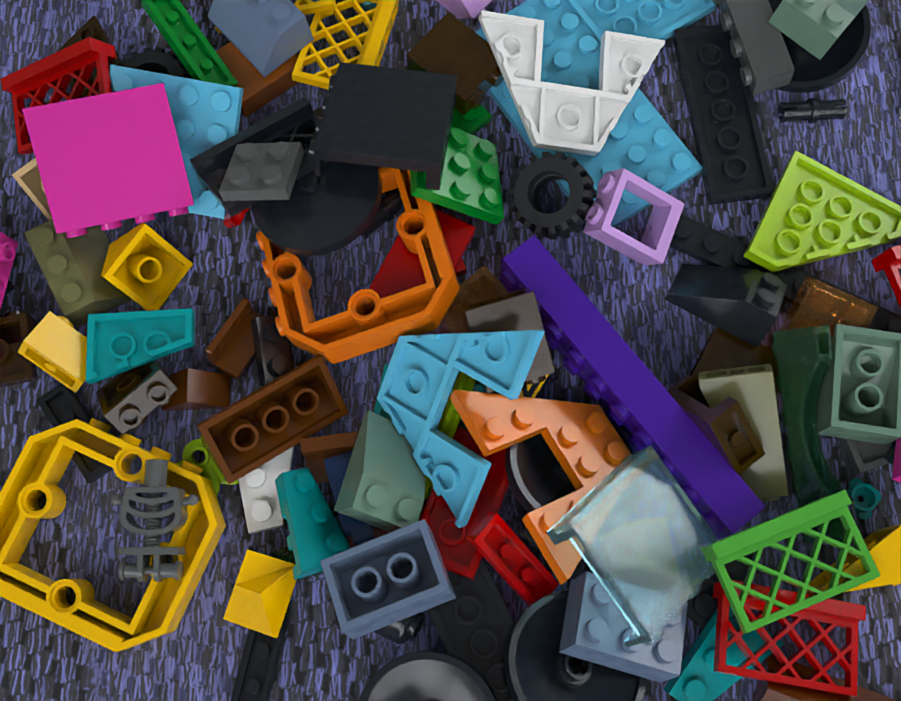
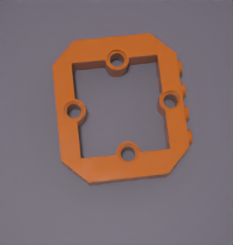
[256,167,460,364]

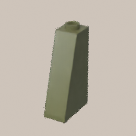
[699,364,788,501]

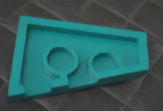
[86,308,195,385]
[275,467,351,580]
[663,606,784,701]

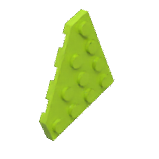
[743,150,901,272]

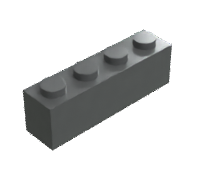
[712,0,795,95]

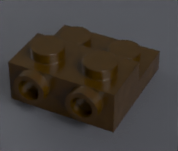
[0,311,38,387]
[96,359,178,435]

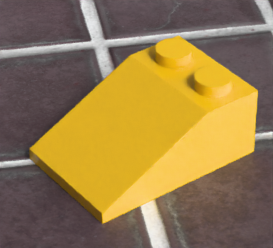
[797,524,901,595]

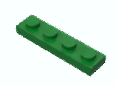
[141,0,238,87]

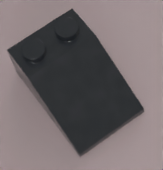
[665,264,787,348]

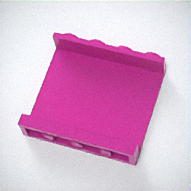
[22,83,194,238]

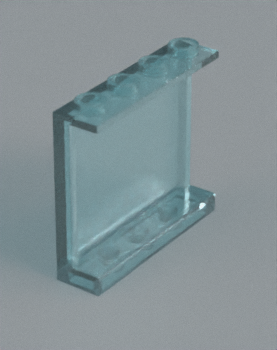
[546,445,719,647]

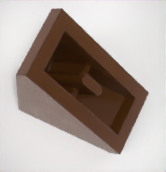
[161,368,230,411]

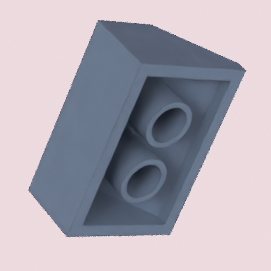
[208,0,314,78]

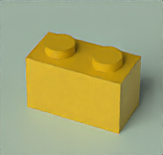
[18,311,87,393]

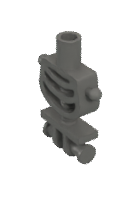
[111,459,199,582]

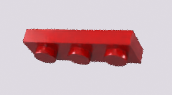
[467,511,559,606]

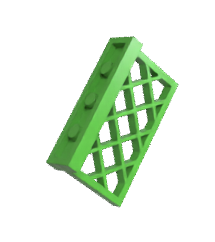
[701,490,881,634]

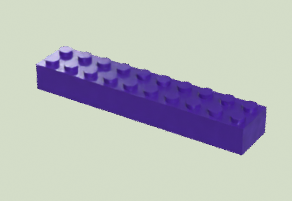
[499,235,766,540]

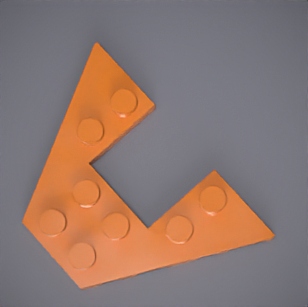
[449,390,637,585]

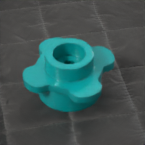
[847,478,881,520]

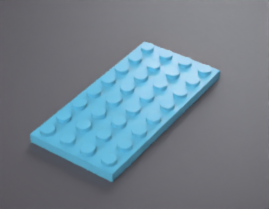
[475,0,702,228]

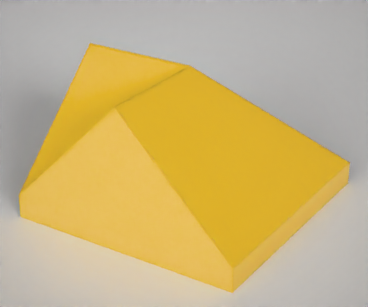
[101,223,193,311]
[223,549,296,638]

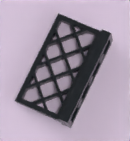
[190,98,330,217]

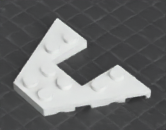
[478,10,665,156]

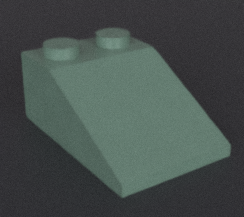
[768,0,869,60]
[816,324,901,445]
[334,410,425,533]

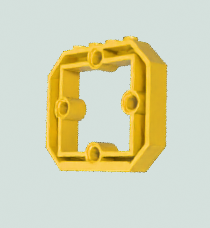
[0,418,226,652]

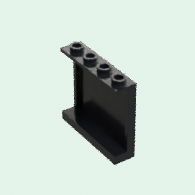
[309,62,457,190]

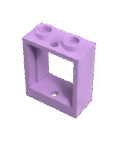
[583,168,685,265]

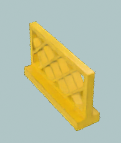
[292,0,399,90]

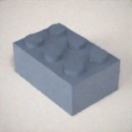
[320,519,456,639]
[559,571,688,683]

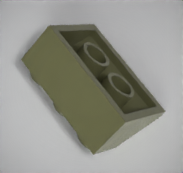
[24,219,132,327]

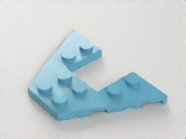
[377,330,545,528]

